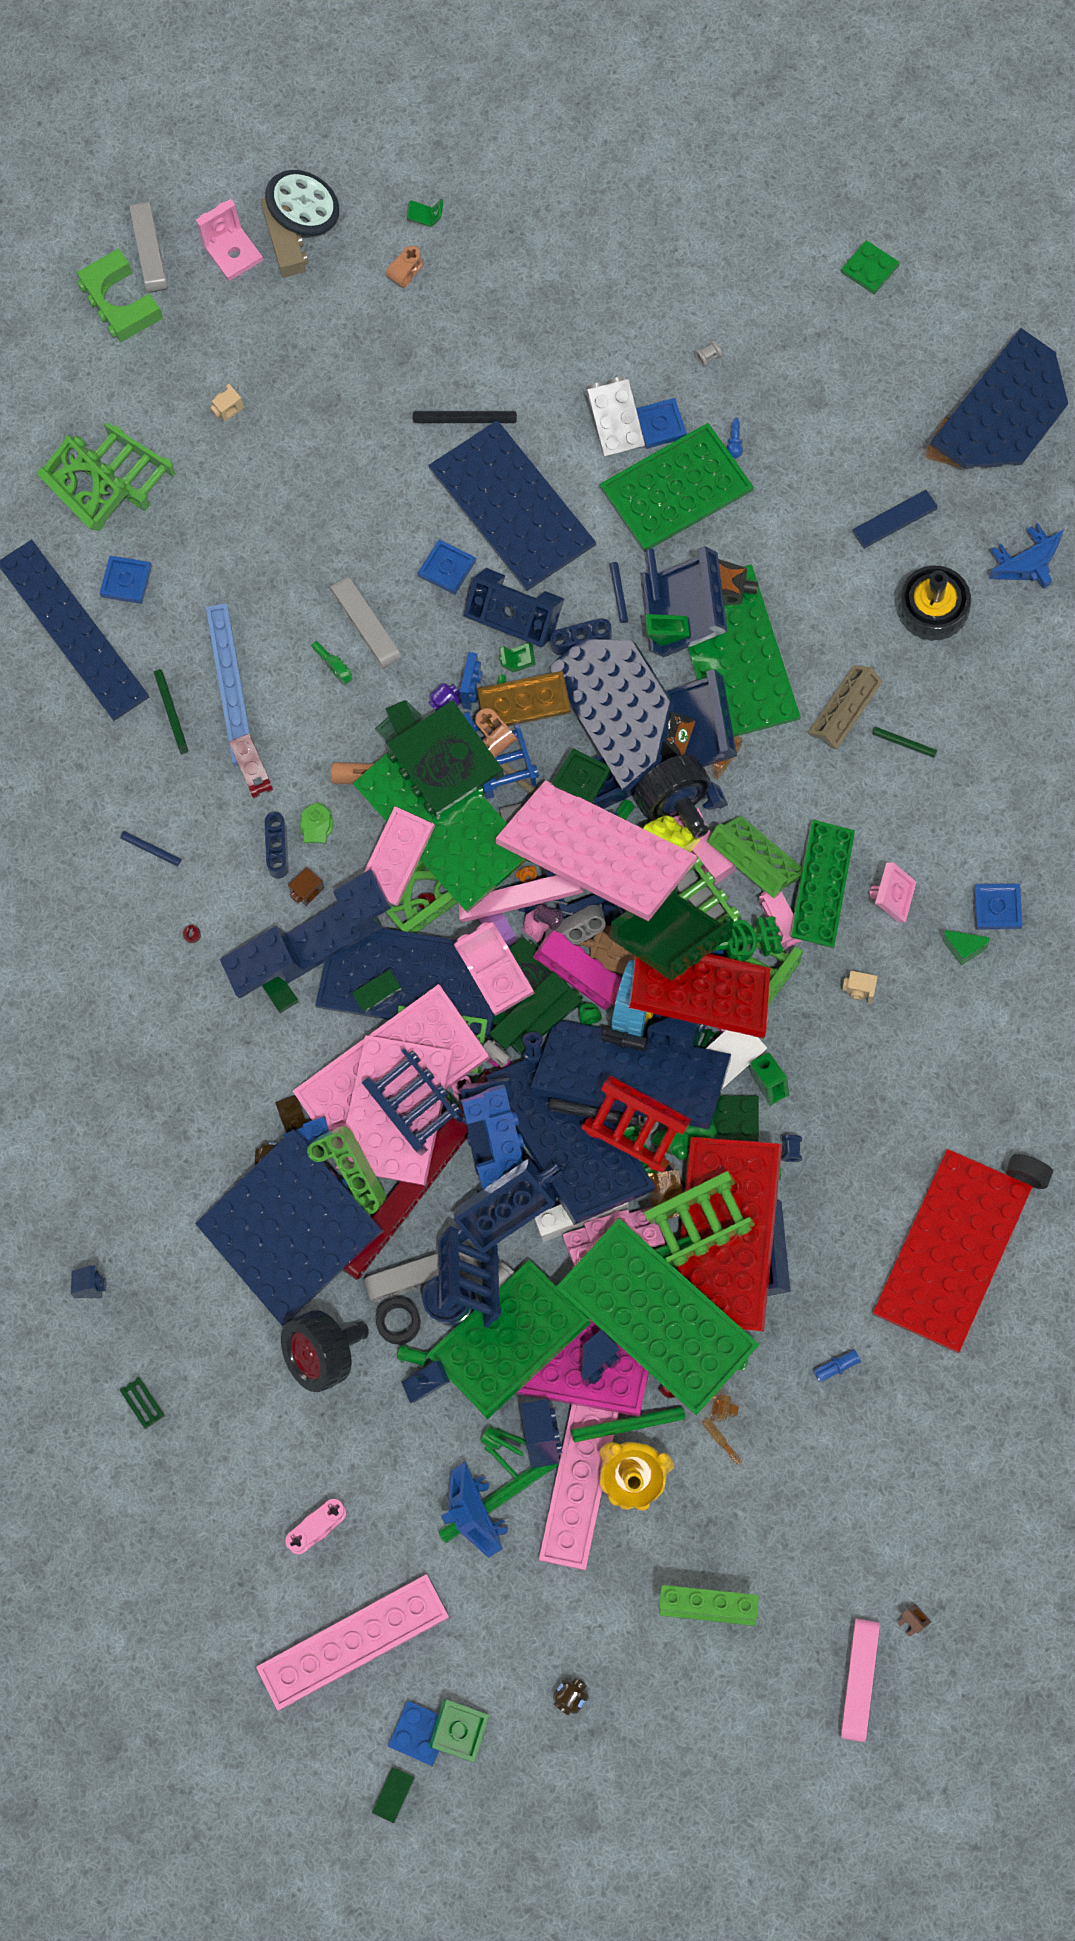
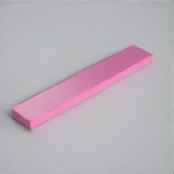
[459,875,584,922]

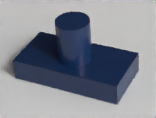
[401,1361,450,1403]

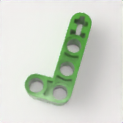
[307,1126,386,1214]

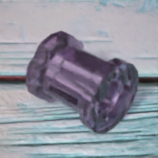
[533,903,563,930]

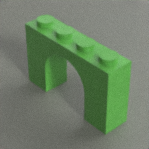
[76,248,163,343]

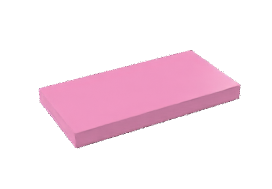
[364,807,436,906]

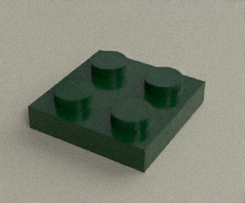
[551,748,611,804]
[713,1096,759,1142]

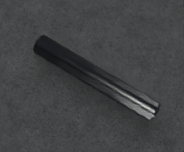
[548,1098,639,1127]

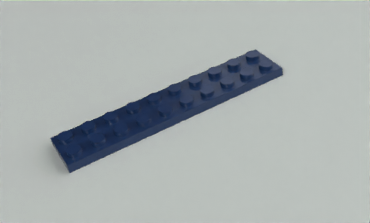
[0,539,150,721]

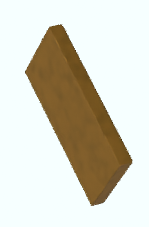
[477,671,571,730]

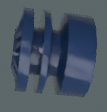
[422,1275,476,1326]

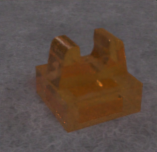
[710,1394,739,1422]

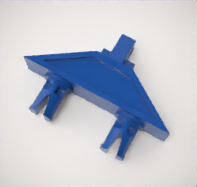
[989,523,1064,589]
[441,1462,508,1558]

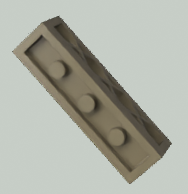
[808,665,883,749]

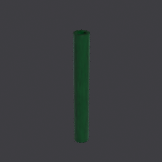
[873,727,937,758]

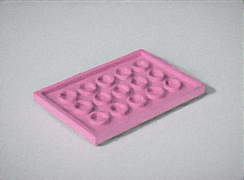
[336,1035,454,1186]

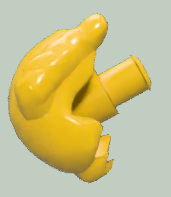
[599,1442,674,1511]

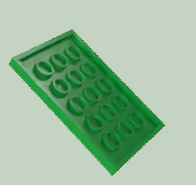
[600,423,754,552]
[427,1260,591,1420]

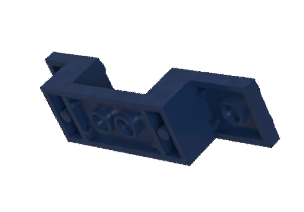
[220,869,392,998]

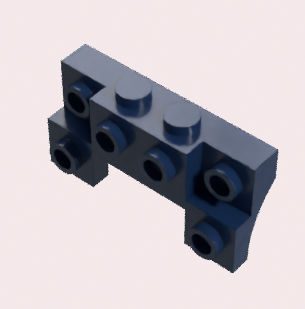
[460,1078,526,1175]

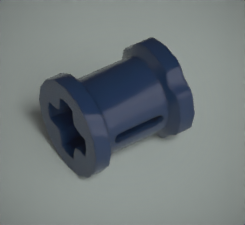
[522,1032,543,1063]
[782,1135,802,1162]

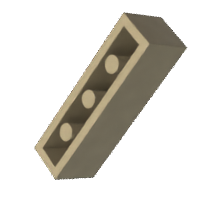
[260,193,308,278]

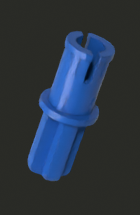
[814,1349,861,1382]

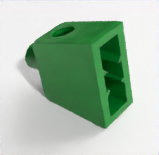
[749,1053,790,1106]

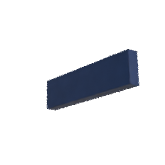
[853,490,938,549]

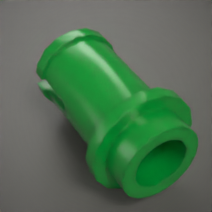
[397,1345,428,1367]

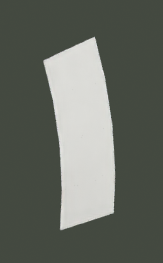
[706,1030,767,1089]

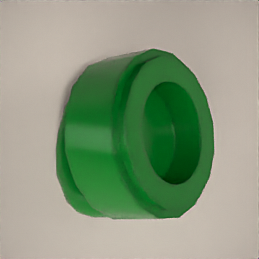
[579,1003,602,1025]

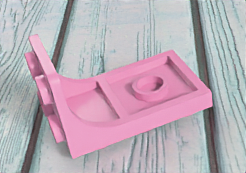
[454,922,534,1016]

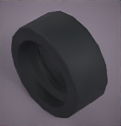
[1006,1154,1053,1189]
[376,1298,421,1345]

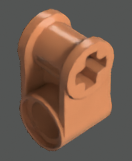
[386,246,423,288]

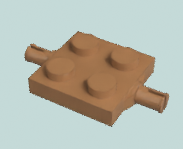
[578,925,635,976]

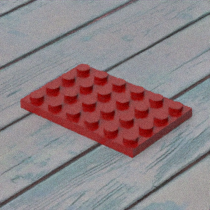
[629,954,771,1039]

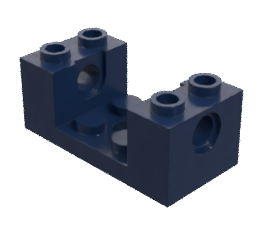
[463,568,565,647]

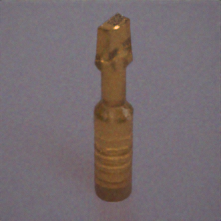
[702,1419,742,1465]

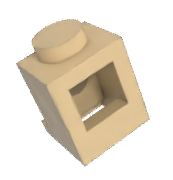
[210,384,244,422]
[842,971,878,1004]

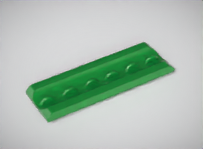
[790,819,855,949]

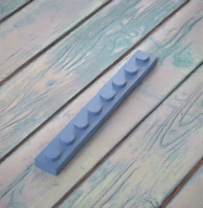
[206,603,251,766]

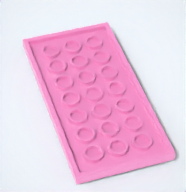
[496,780,697,921]
[293,984,491,1143]

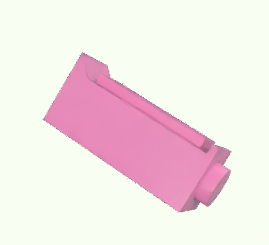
[759,891,802,949]

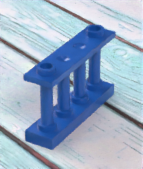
[463,712,539,800]

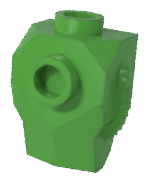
[300,803,334,844]

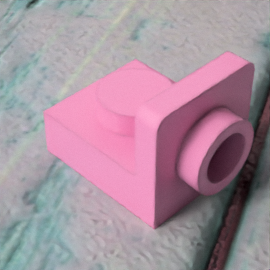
[522,904,560,942]

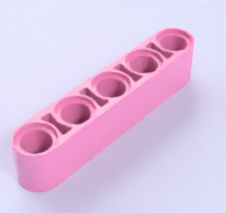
[841,1618,880,1742]

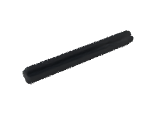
[413,411,517,423]

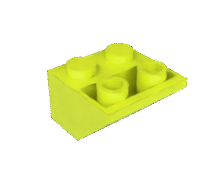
[643,815,701,852]

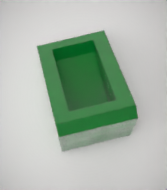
[645,614,690,646]
[943,930,990,966]

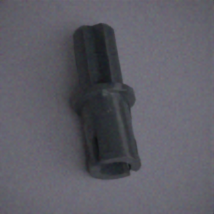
[602,1029,648,1052]

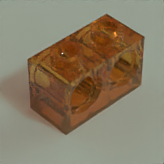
[648,1169,683,1218]

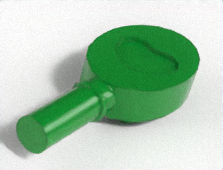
[311,641,353,685]

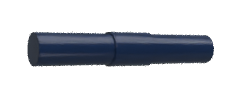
[646,549,661,603]

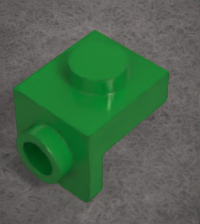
[500,642,536,672]

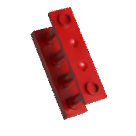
[581,1076,692,1172]

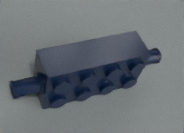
[453,1158,565,1254]

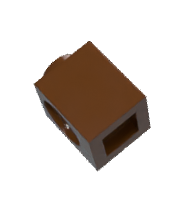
[288,867,325,906]

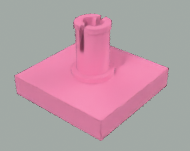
[870,863,917,923]

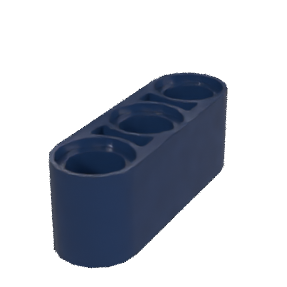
[550,618,612,656]
[264,812,289,879]

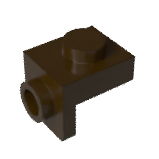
[275,1095,307,1133]

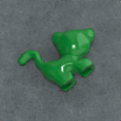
[652,1120,717,1160]

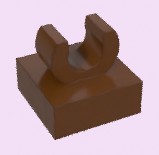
[898,1604,931,1636]

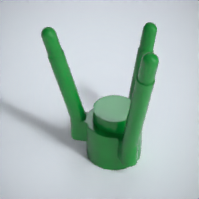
[481,1426,527,1478]

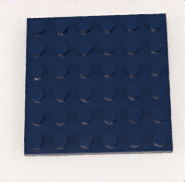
[195,1129,384,1326]

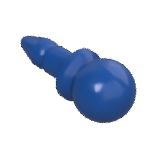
[727,417,743,459]

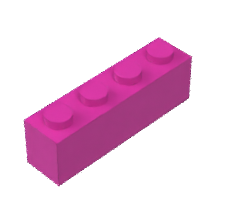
[533,930,621,1010]

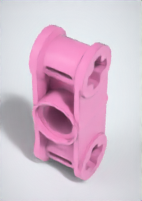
[286,1499,346,1554]

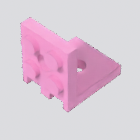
[196,199,263,281]

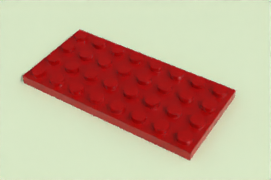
[678,1137,782,1332]
[872,1149,1033,1354]

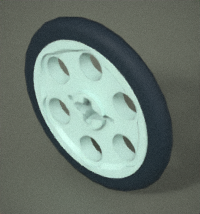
[265,170,339,236]

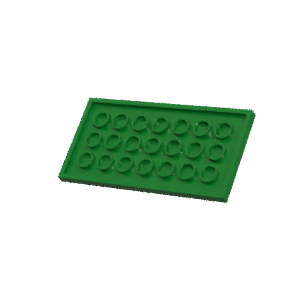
[687,564,801,737]
[352,754,527,913]
[556,1218,760,1416]

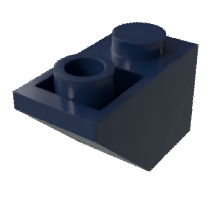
[647,1017,700,1054]
[71,1265,107,1298]
[582,1330,621,1387]

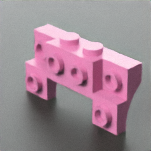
[563,1207,665,1267]

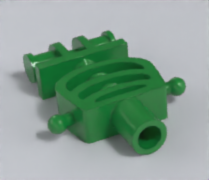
[715,916,785,962]

